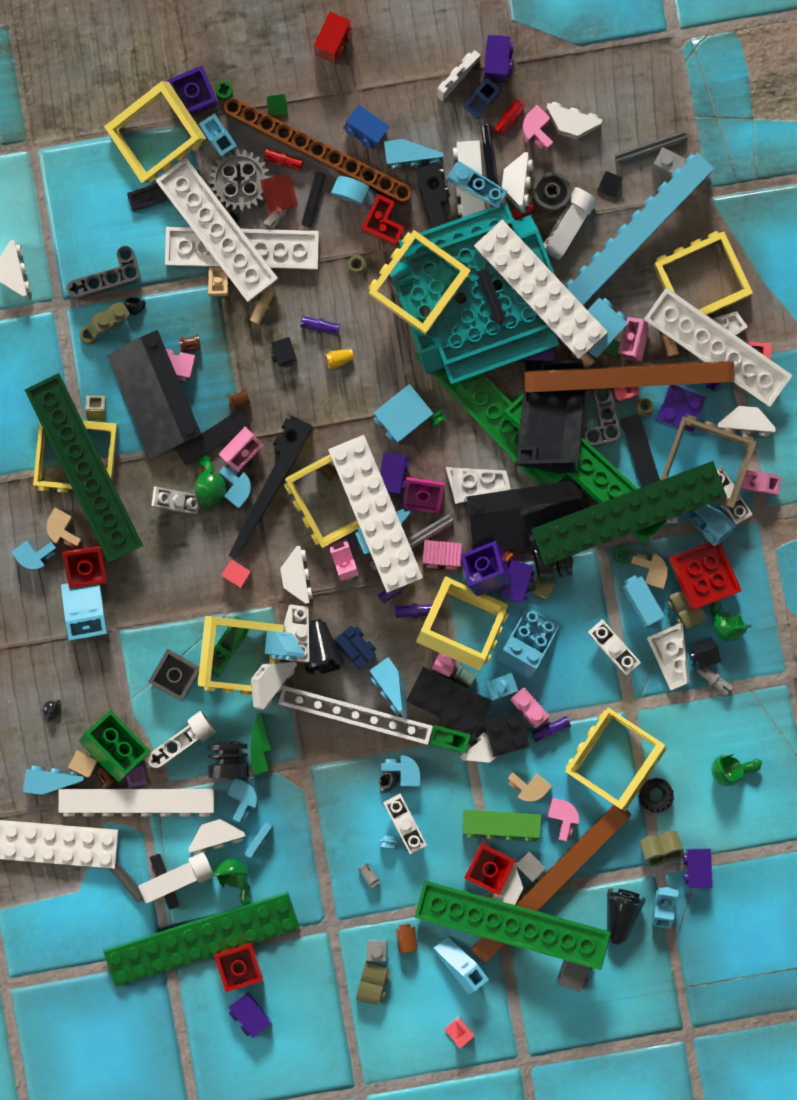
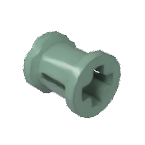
[452,664,477,688]

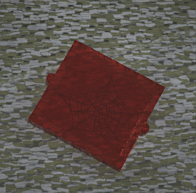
[260,174,298,213]

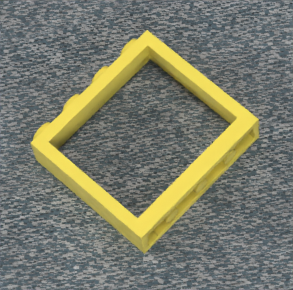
[104,81,206,184]
[368,230,471,335]
[653,231,753,316]
[33,421,118,493]
[284,455,360,548]
[416,576,509,671]
[198,616,284,695]
[565,708,668,812]

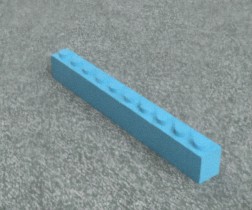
[565,152,714,306]

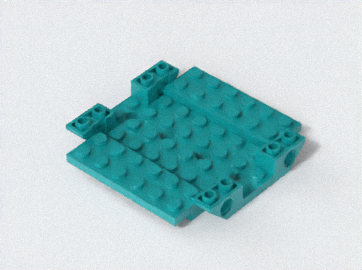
[390,202,559,385]

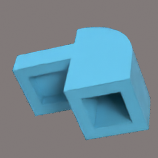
[199,113,237,156]
[331,176,379,211]
[219,466,252,509]
[11,541,58,570]
[485,673,518,700]
[381,755,420,786]
[227,777,258,822]
[652,887,678,929]

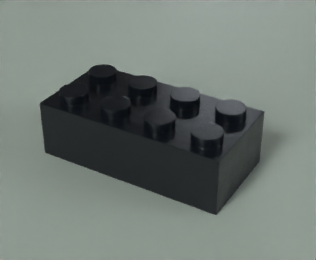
[406,667,492,735]

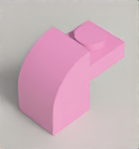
[522,105,553,151]
[737,469,782,495]
[328,538,359,581]
[432,653,457,677]
[547,798,579,841]

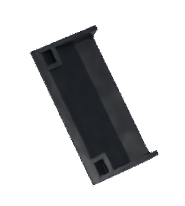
[107,330,204,460]
[516,359,586,473]
[464,480,583,551]

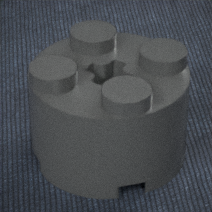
[532,171,571,214]

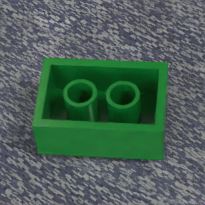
[79,710,151,782]

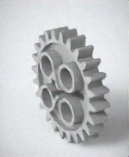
[209,149,271,212]

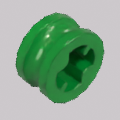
[216,81,233,100]
[428,410,447,427]
[614,546,632,563]

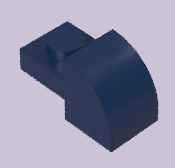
[463,77,502,119]

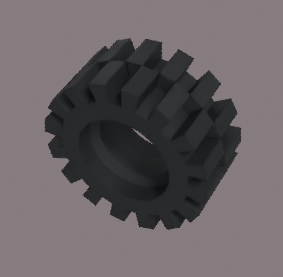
[638,778,674,813]

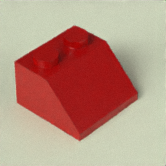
[464,843,516,895]

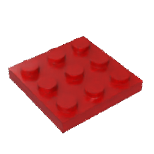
[668,542,742,611]

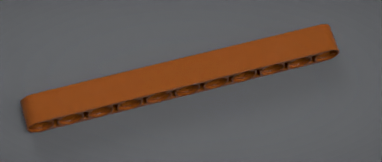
[224,98,411,205]
[524,361,735,392]
[470,804,632,964]

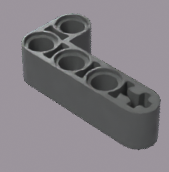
[67,246,141,300]
[584,388,621,447]

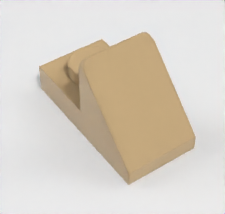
[208,267,229,297]

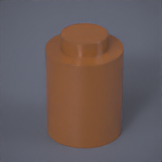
[396,923,418,953]

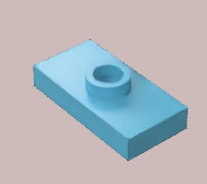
[245,822,273,858]

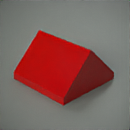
[62,546,107,589]

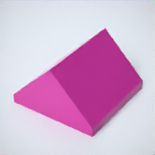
[402,477,445,514]

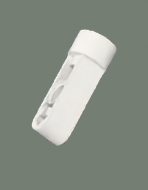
[544,187,598,261]
[147,711,217,768]
[138,852,214,903]

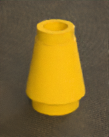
[325,349,354,370]

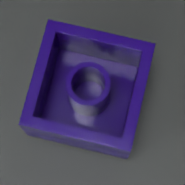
[483,35,514,83]
[167,66,218,116]
[655,385,707,435]
[461,541,512,596]

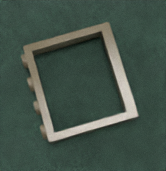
[660,415,756,508]

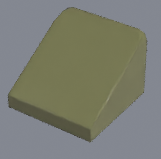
[85,395,106,419]
[530,576,556,601]

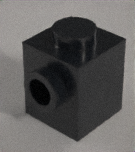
[270,337,297,368]
[689,637,721,669]

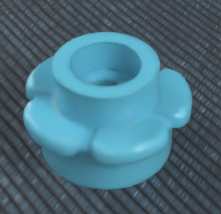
[379,836,398,849]

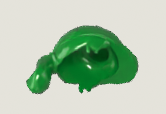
[194,455,226,509]
[710,600,752,641]
[711,754,762,786]
[212,858,251,905]

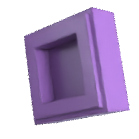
[126,765,148,788]

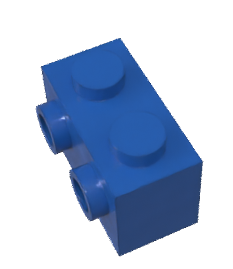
[343,105,390,150]

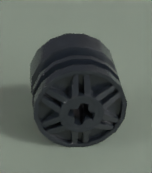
[532,542,573,582]
[207,741,248,778]

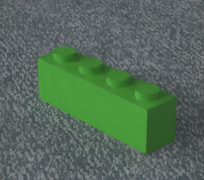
[462,810,541,841]

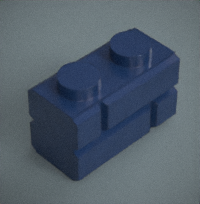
[334,625,377,670]

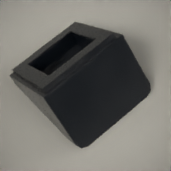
[597,171,623,198]

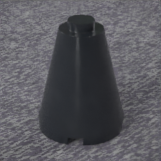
[305,619,344,674]
[607,888,646,944]

